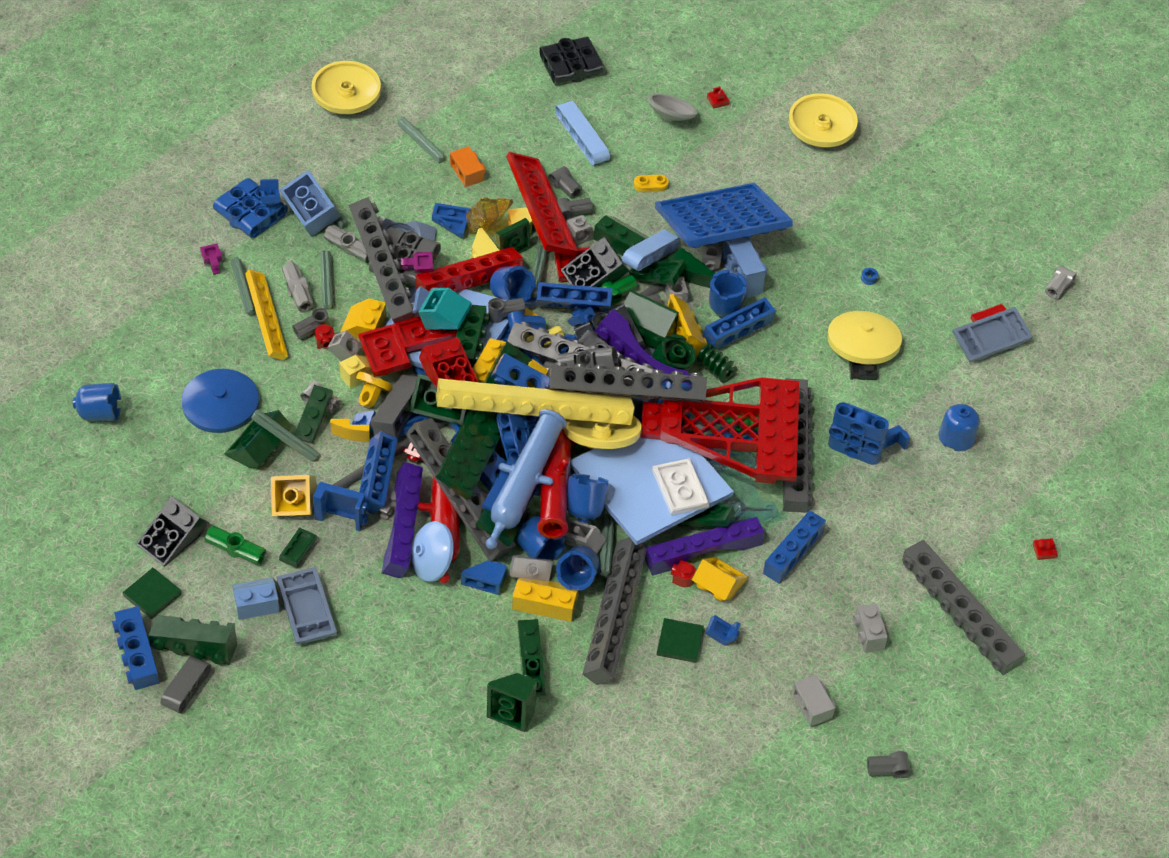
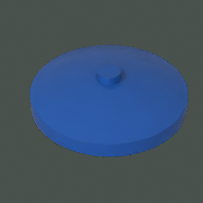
[181,369,259,433]

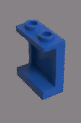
[313,482,369,531]

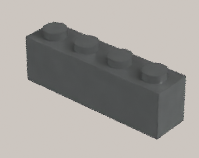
[371,375,417,438]

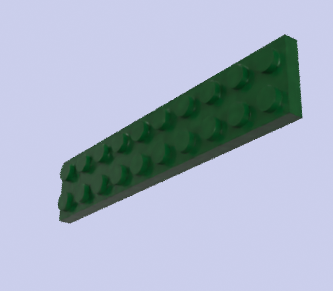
[435,341,532,500]

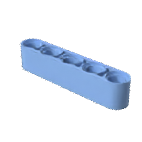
[555,100,610,165]
[622,229,680,271]

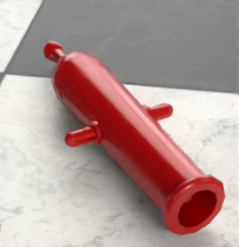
[537,431,571,539]
[417,476,460,584]

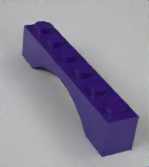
[595,309,691,386]
[382,462,423,578]
[645,517,765,576]

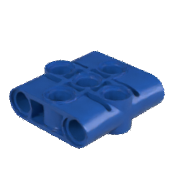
[213,178,288,238]
[828,402,889,465]
[497,413,540,460]

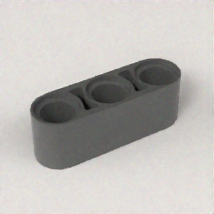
[160,656,211,713]

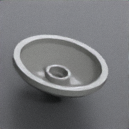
[648,93,698,122]

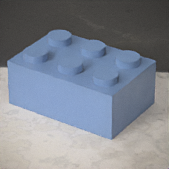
[279,170,341,237]
[721,237,767,298]

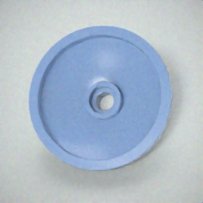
[411,521,453,582]

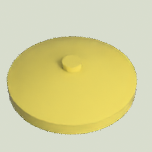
[312,61,381,114]
[788,94,858,147]
[827,311,902,364]
[563,416,641,449]

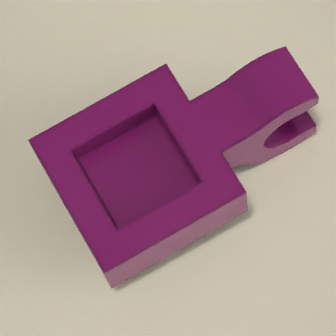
[200,243,222,275]
[401,252,433,273]

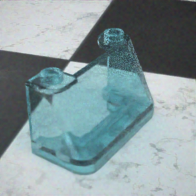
[706,448,778,527]

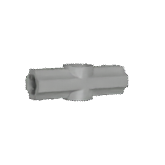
[324,225,369,262]
[282,262,313,312]

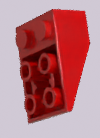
[419,337,478,387]

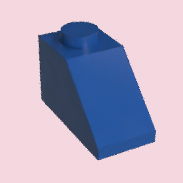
[461,560,507,595]

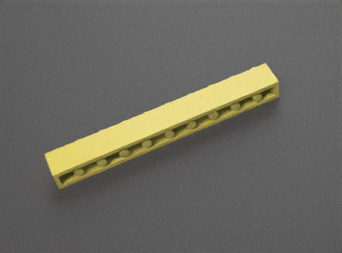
[436,379,634,425]

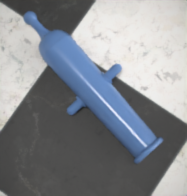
[486,409,567,549]

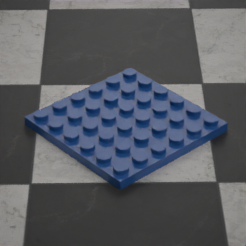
[655,182,793,248]

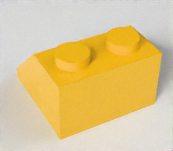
[340,298,387,340]
[271,475,316,516]
[692,557,749,601]

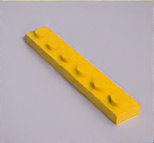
[245,269,288,361]

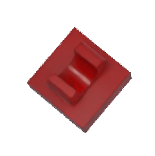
[707,86,729,109]
[1032,538,1058,560]

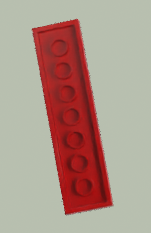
[506,152,578,257]

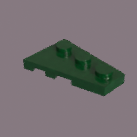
[629,260,686,286]
[677,503,735,527]

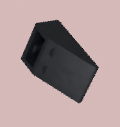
[561,237,629,287]
[136,496,209,567]

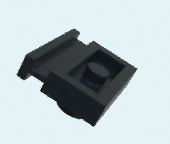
[848,360,878,380]

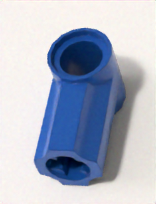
[507,311,546,331]

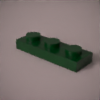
[294,384,333,444]

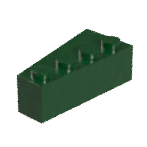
[149,615,237,665]

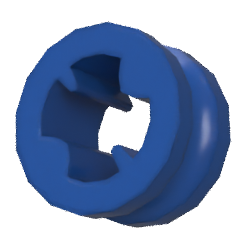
[861,267,878,285]

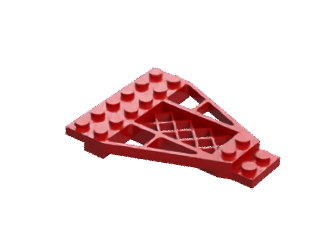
[640,377,800,484]

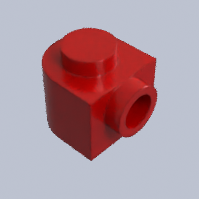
[315,324,335,349]
[671,560,696,588]

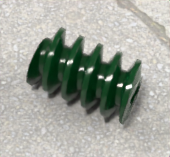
[697,343,737,383]

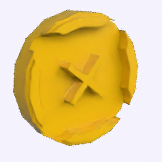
[356,372,393,408]

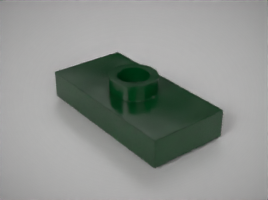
[279,527,317,568]

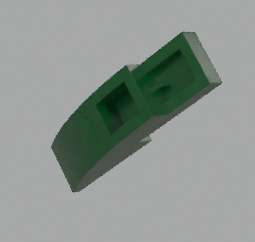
[517,619,546,697]

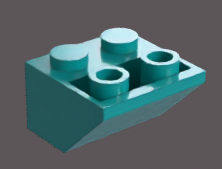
[418,288,472,330]

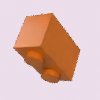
[450,146,486,187]

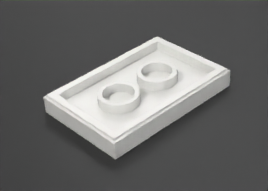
[652,458,709,516]

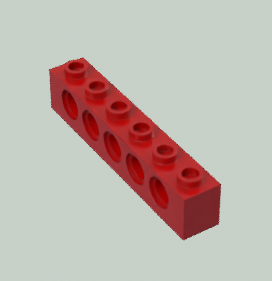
[415,247,523,292]

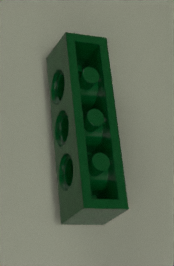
[456,305,490,369]

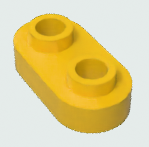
[633,175,669,192]

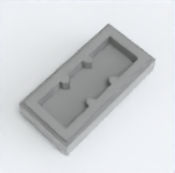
[509,555,553,581]

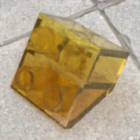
[466,197,513,234]

